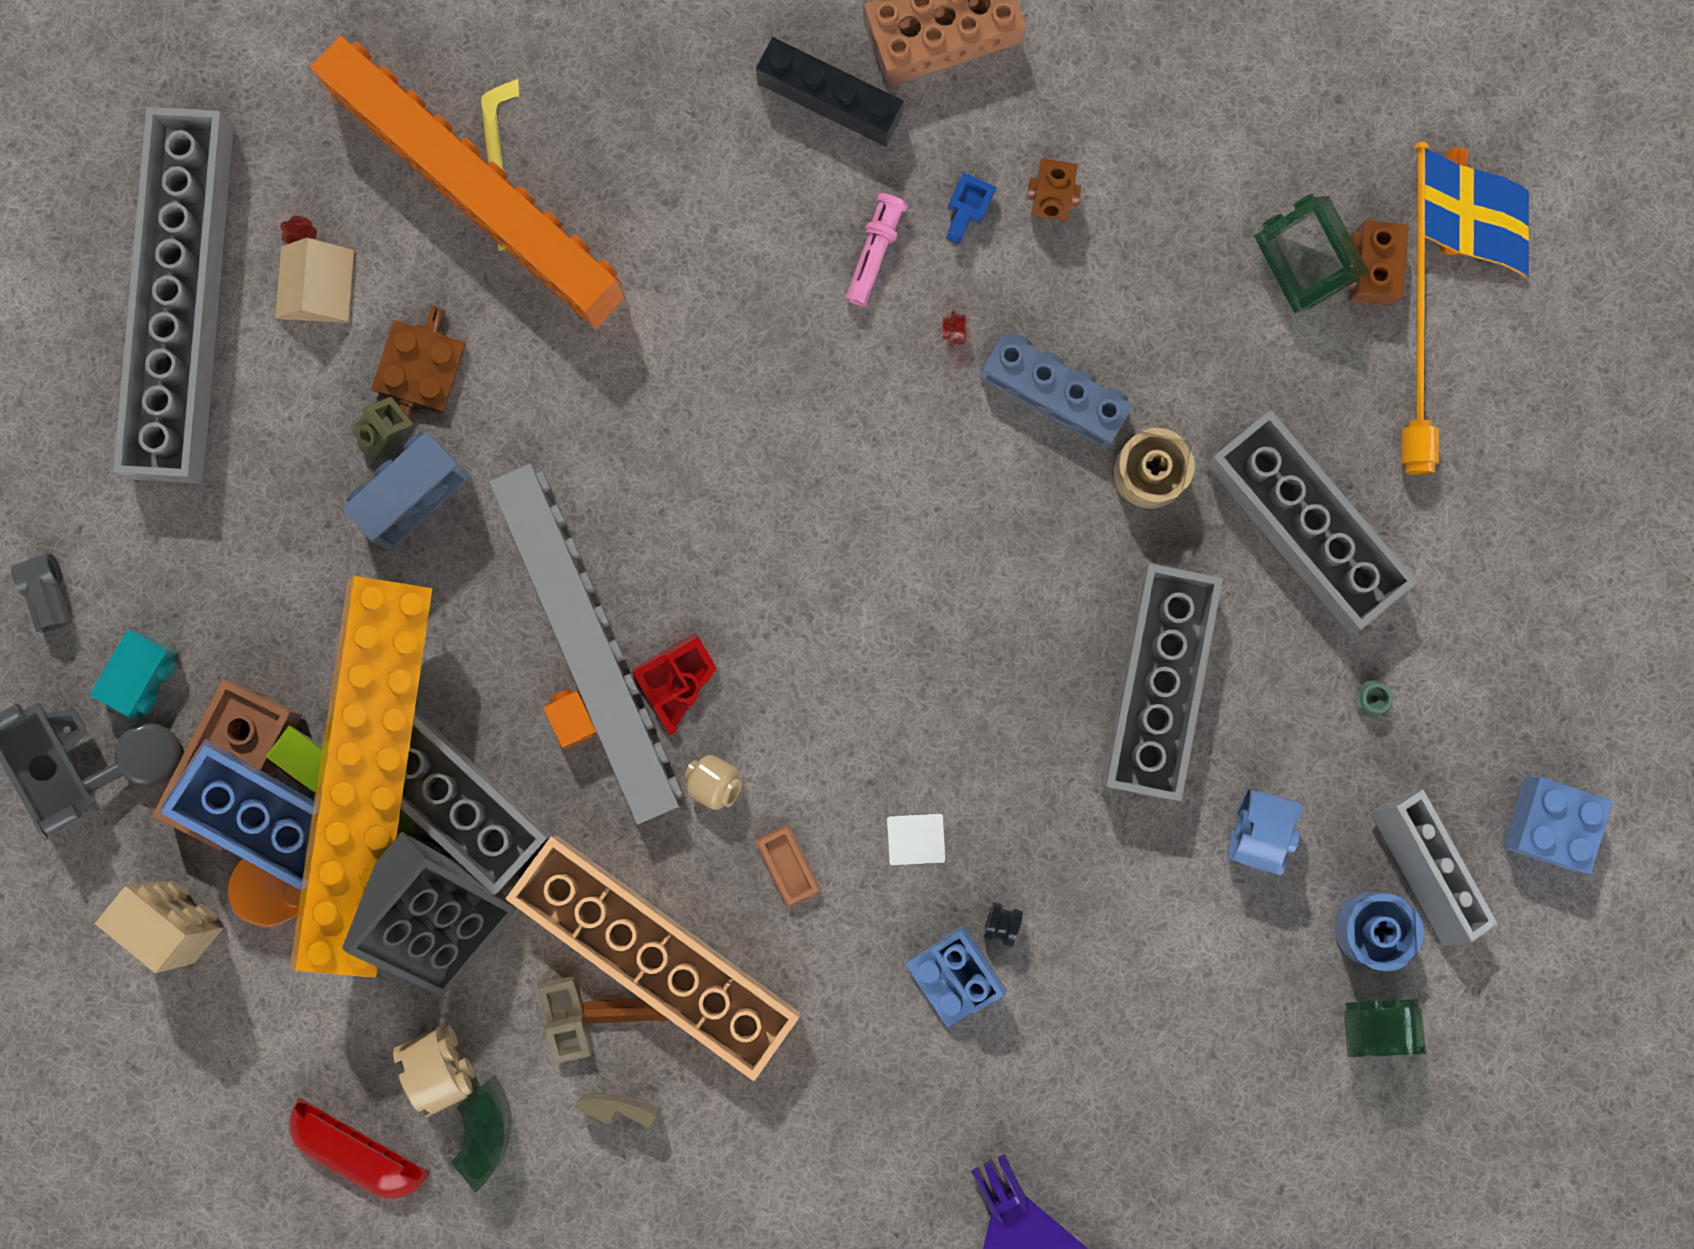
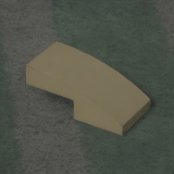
[537,975,592,1064]
[575,1093,660,1129]

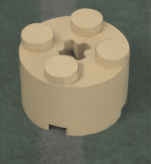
[1113,428,1195,509]
[393,1025,475,1118]

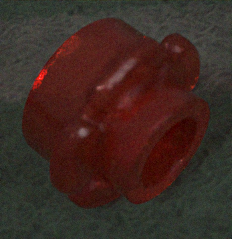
[280,216,317,244]
[942,311,966,347]

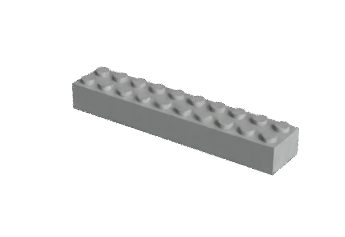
[113,107,234,484]

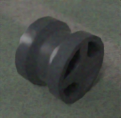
[983,902,1023,947]

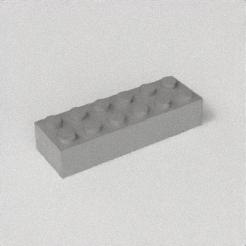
[1205,409,1418,634]
[1100,563,1223,802]
[401,709,552,895]

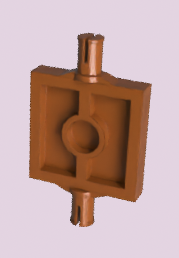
[371,306,466,424]

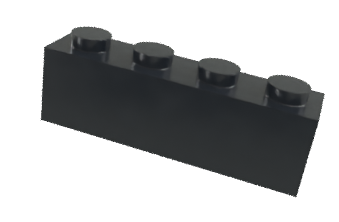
[756,37,904,147]

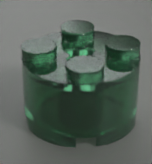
[1343,999,1427,1057]

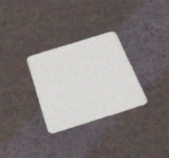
[887,814,945,865]

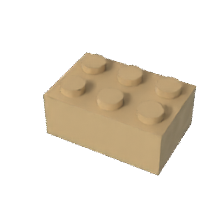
[94,880,224,973]

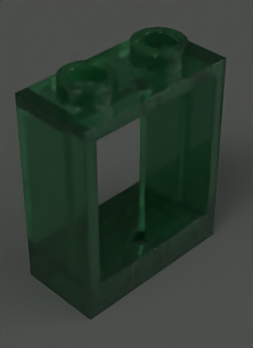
[1254,194,1370,313]

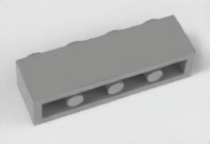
[1370,789,1498,946]

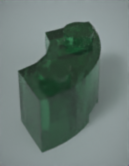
[451,1075,511,1193]

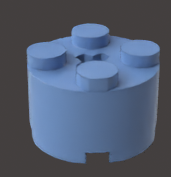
[1228,789,1302,876]
[1335,891,1424,971]

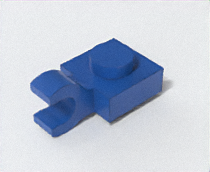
[946,172,997,244]

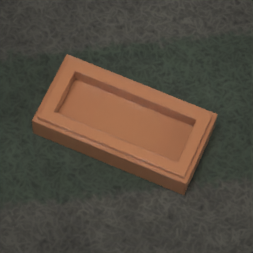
[755,824,822,908]

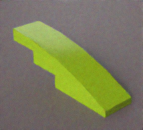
[266,725,416,838]

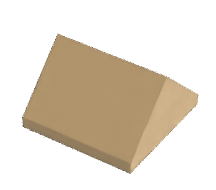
[275,238,355,323]

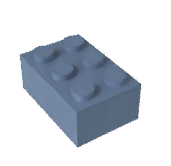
[341,431,471,551]

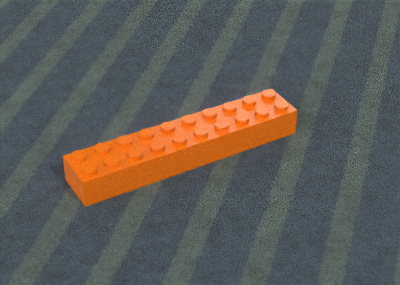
[310,35,625,330]

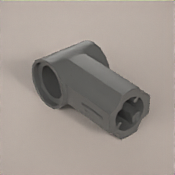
[11,553,71,633]

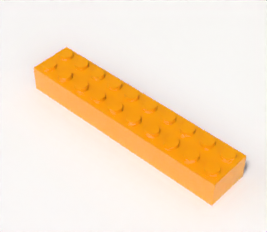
[290,576,432,978]

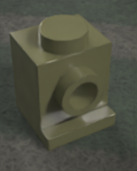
[352,397,414,459]

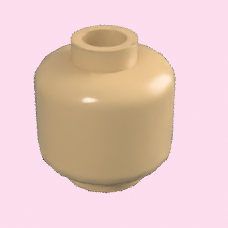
[684,755,742,810]

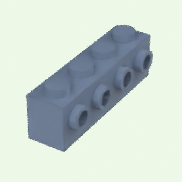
[980,332,1133,449]

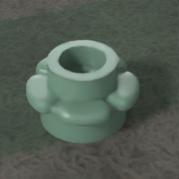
[1355,680,1393,717]

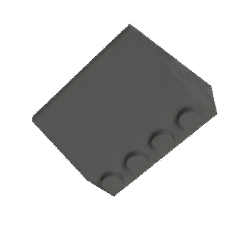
[342,832,517,997]

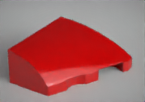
[631,633,717,735]

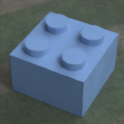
[1503,777,1613,874]

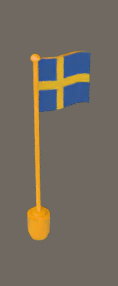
[1401,141,1529,475]

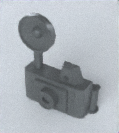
[0,703,182,841]

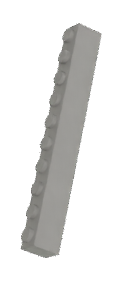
[489,464,684,825]

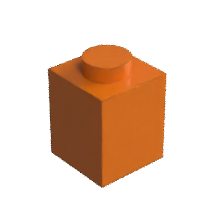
[543,688,598,749]

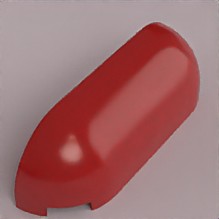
[289,1097,429,1199]

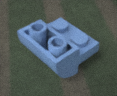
[905,926,1007,1028]

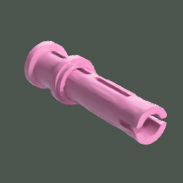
[844,193,908,307]

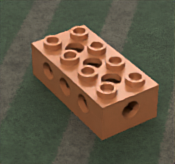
[863,0,1026,87]
[152,679,303,850]

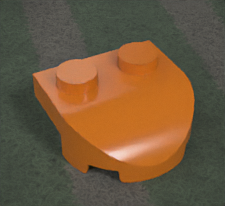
[227,859,301,928]

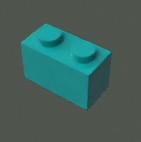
[89,629,179,718]

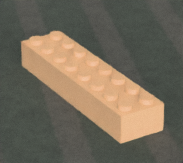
[506,835,800,1081]

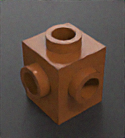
[1026,158,1081,222]

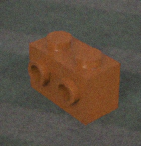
[1345,220,1409,306]

